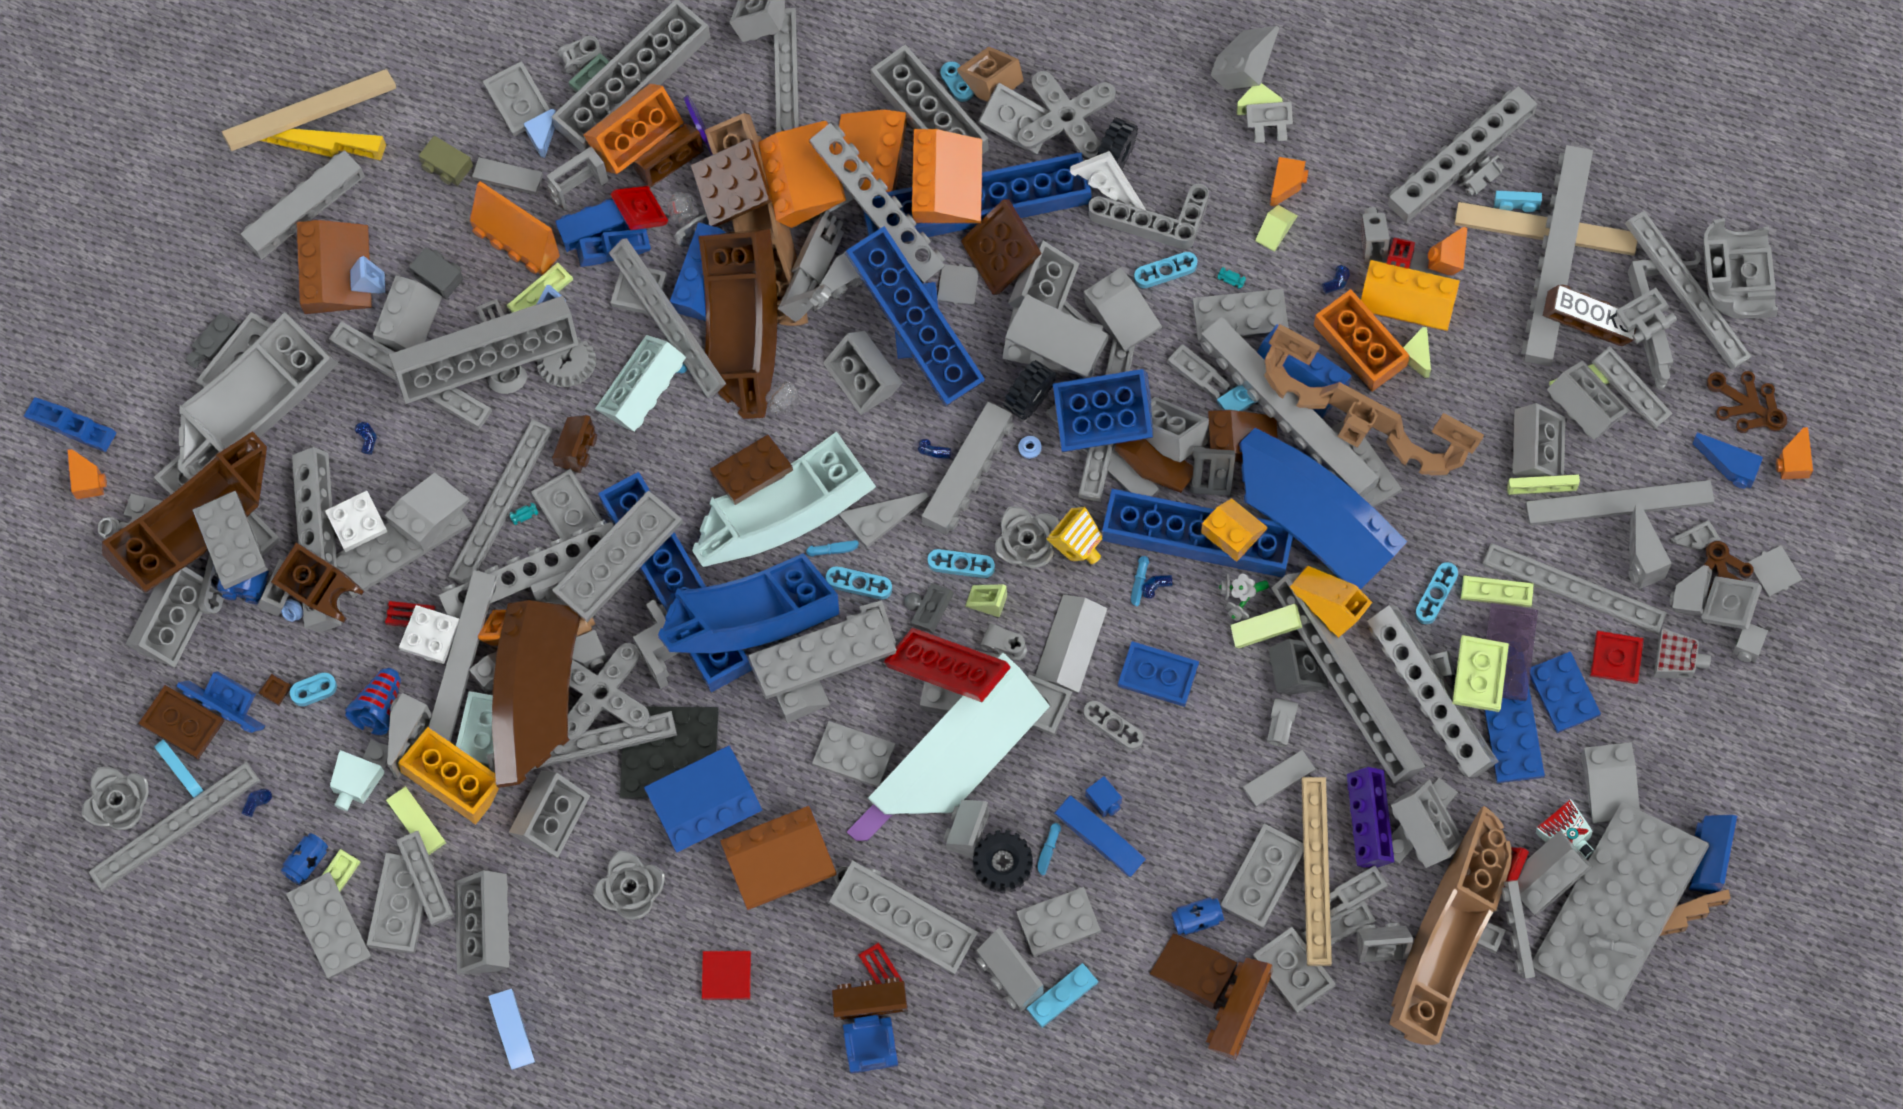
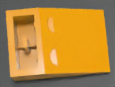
[1289,566,1372,638]

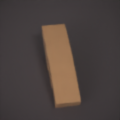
[1660,889,1731,936]

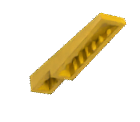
[260,129,386,160]

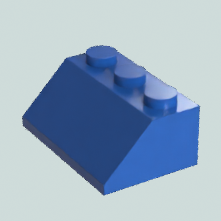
[1689,815,1737,894]

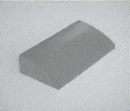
[1005,294,1108,378]

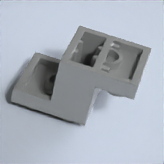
[633,600,680,689]

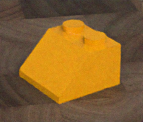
[1201,498,1268,562]

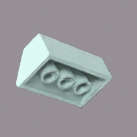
[595,335,686,432]

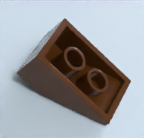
[1207,410,1278,462]
[1150,933,1237,1010]

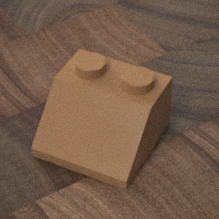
[957,47,1024,102]

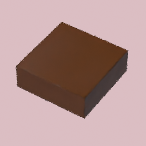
[259,674,292,706]

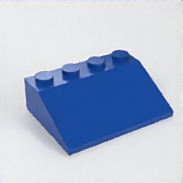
[1053,369,1153,452]
[644,745,762,853]

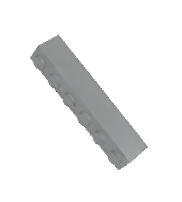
[241,150,365,260]
[922,402,1014,535]

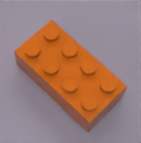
[583,83,684,174]
[1314,289,1410,392]

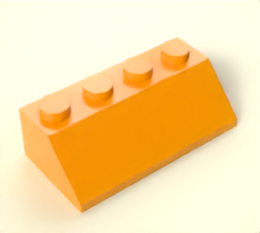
[1361,260,1460,331]
[398,727,499,825]

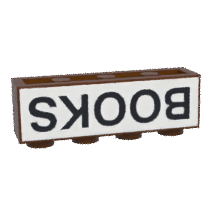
[1543,285,1636,346]

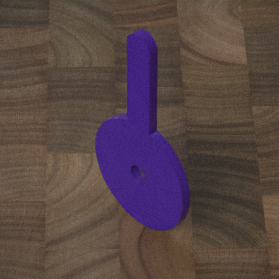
[684,95,713,156]

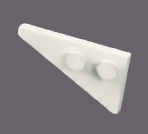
[1070,151,1146,210]

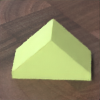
[1237,83,1283,115]
[1255,205,1298,252]
[1403,327,1431,378]
[965,584,1007,617]

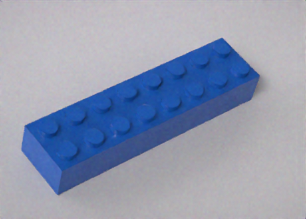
[845,226,985,407]
[1102,489,1293,578]

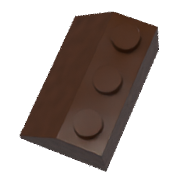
[632,123,704,188]
[832,977,908,1020]

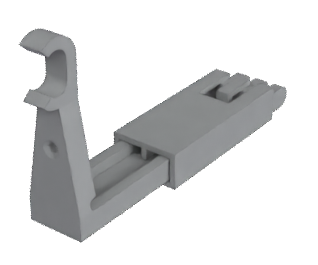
[778,210,844,322]
[1627,250,1701,389]

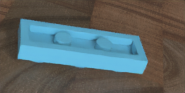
[1027,963,1098,1028]

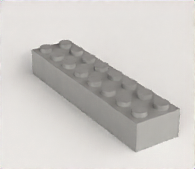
[551,0,711,152]
[389,296,579,404]

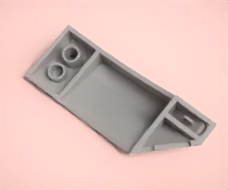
[178,312,338,480]

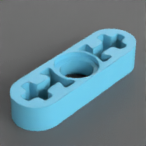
[1134,252,1198,288]
[928,549,995,578]
[1415,562,1458,624]
[826,566,892,600]
[154,739,203,798]

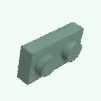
[569,53,610,92]

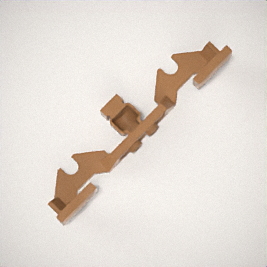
[1264,324,1484,475]

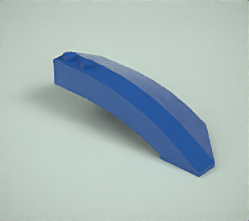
[1240,428,1407,590]
[658,553,840,653]

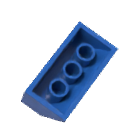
[670,222,726,321]
[1257,324,1352,419]

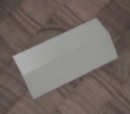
[1035,595,1108,694]

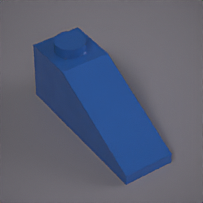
[1692,432,1763,489]

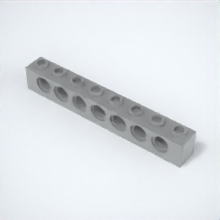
[1388,86,1537,223]
[809,123,945,283]
[292,447,341,632]
[439,520,613,618]
[1367,605,1499,778]

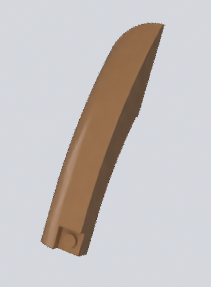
[705,113,808,326]
[1389,806,1511,1045]

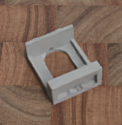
[547,147,609,210]

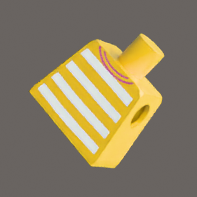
[1046,507,1102,564]

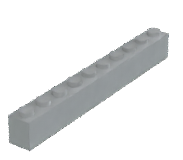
[1521,145,1593,367]
[1201,317,1379,498]
[1271,572,1425,784]

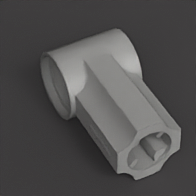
[1267,698,1298,747]

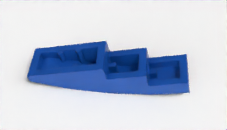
[24,397,116,452]
[1054,795,1146,877]

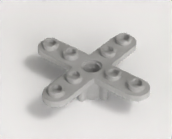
[1018,71,1116,160]
[568,643,650,741]

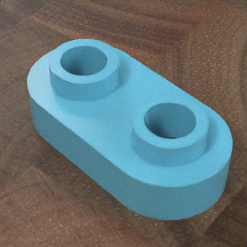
[941,62,974,102]
[290,673,337,706]

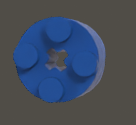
[217,570,269,604]

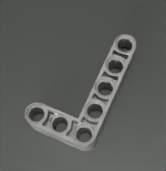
[1089,183,1209,249]

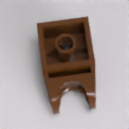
[271,543,364,623]

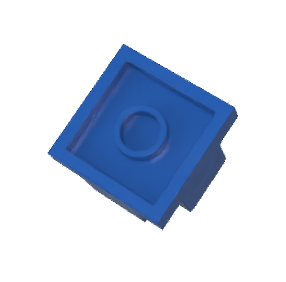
[843,1015,898,1074]

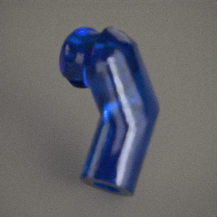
[1322,265,1350,294]
[355,422,377,455]
[917,439,951,459]
[1141,575,1173,598]
[241,788,272,818]

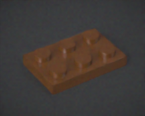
[710,435,793,505]
[138,685,224,760]

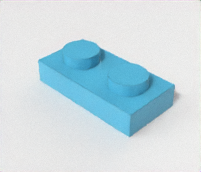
[1494,191,1542,212]

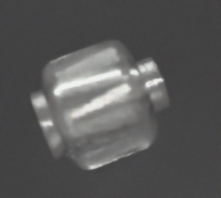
[667,192,699,227]
[765,381,799,416]

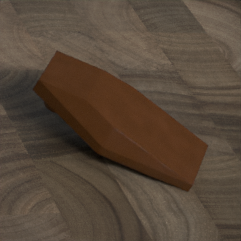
[1114,439,1194,493]

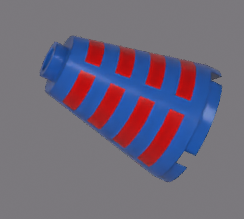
[345,668,401,735]

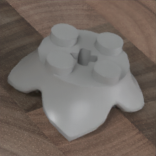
[995,506,1059,568]
[82,767,149,831]
[593,850,665,920]

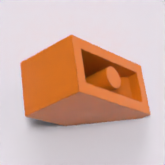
[1270,157,1309,207]
[1428,227,1467,276]
[1776,427,1813,479]
[67,449,107,499]

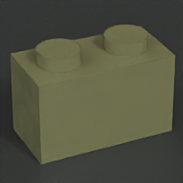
[419,135,473,186]

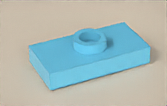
[1217,385,1258,411]

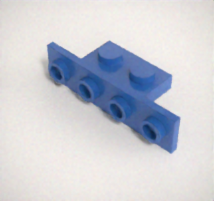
[176,671,265,733]

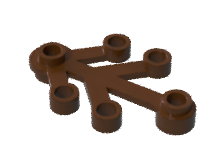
[1707,371,1787,433]
[1704,541,1754,628]

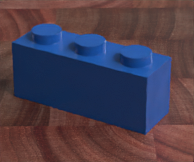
[555,199,630,252]

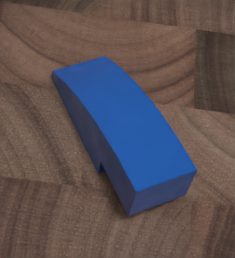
[576,229,651,267]

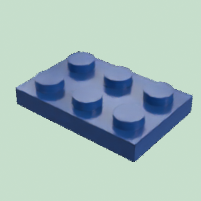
[1118,641,1199,707]
[1527,651,1601,733]

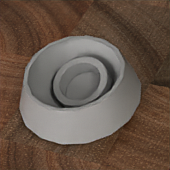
[488,365,527,394]

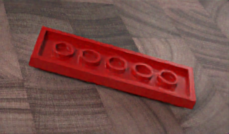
[884,628,1011,703]

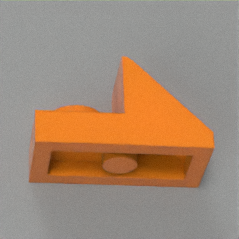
[478,609,506,646]

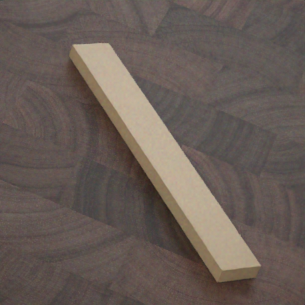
[222,69,396,151]
[1455,202,1637,256]
[1301,777,1332,966]

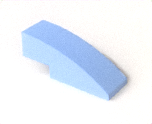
[488,989,535,1070]

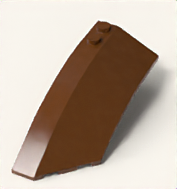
[699,229,778,419]
[102,431,267,593]
[492,600,581,788]

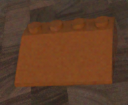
[297,220,372,314]
[720,806,837,910]
[1206,958,1273,1061]

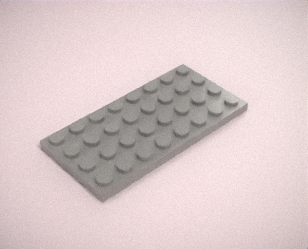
[1532,802,1709,1012]

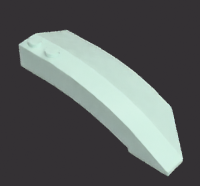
[692,432,876,567]
[868,653,1050,815]

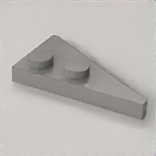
[838,492,929,548]

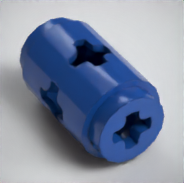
[281,833,328,885]
[1171,897,1224,935]

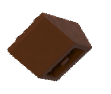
[552,415,597,473]

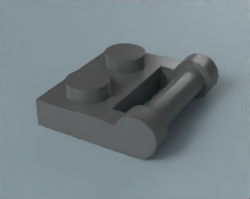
[1189,446,1235,496]

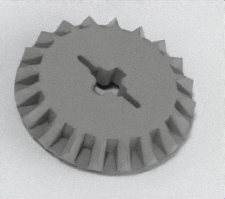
[537,337,596,387]

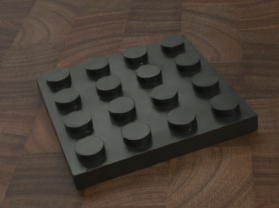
[620,706,719,799]

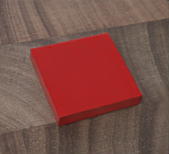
[610,186,668,230]
[1590,630,1644,684]
[702,951,751,1000]

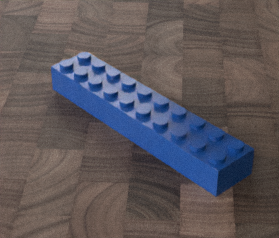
[862,152,1091,242]
[598,472,752,693]

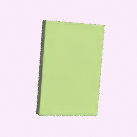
[1452,635,1509,712]

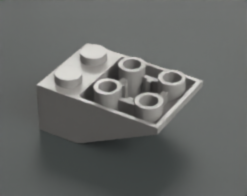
[811,253,863,311]

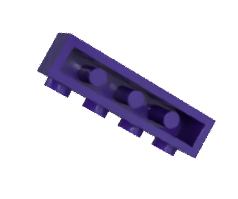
[1347,767,1395,869]

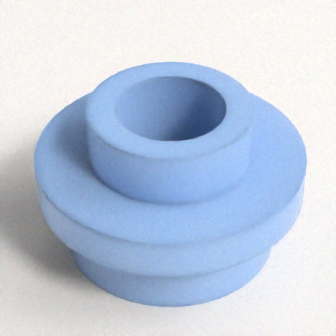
[1018,436,1041,459]
[281,599,303,622]

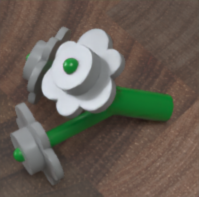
[1219,573,1269,621]

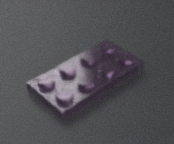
[1486,603,1538,701]

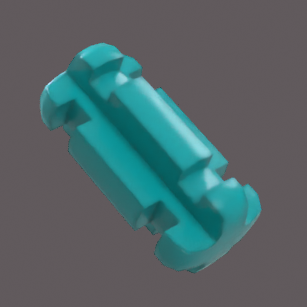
[1217,267,1246,289]
[509,503,538,525]

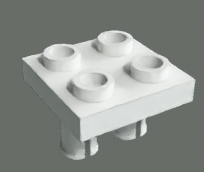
[325,491,387,552]
[399,605,459,664]

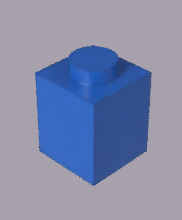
[1085,776,1122,817]

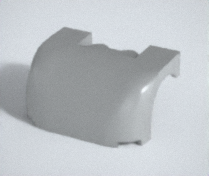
[1703,218,1778,319]

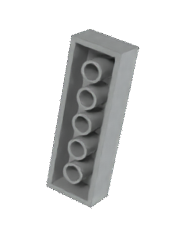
[870,44,989,155]

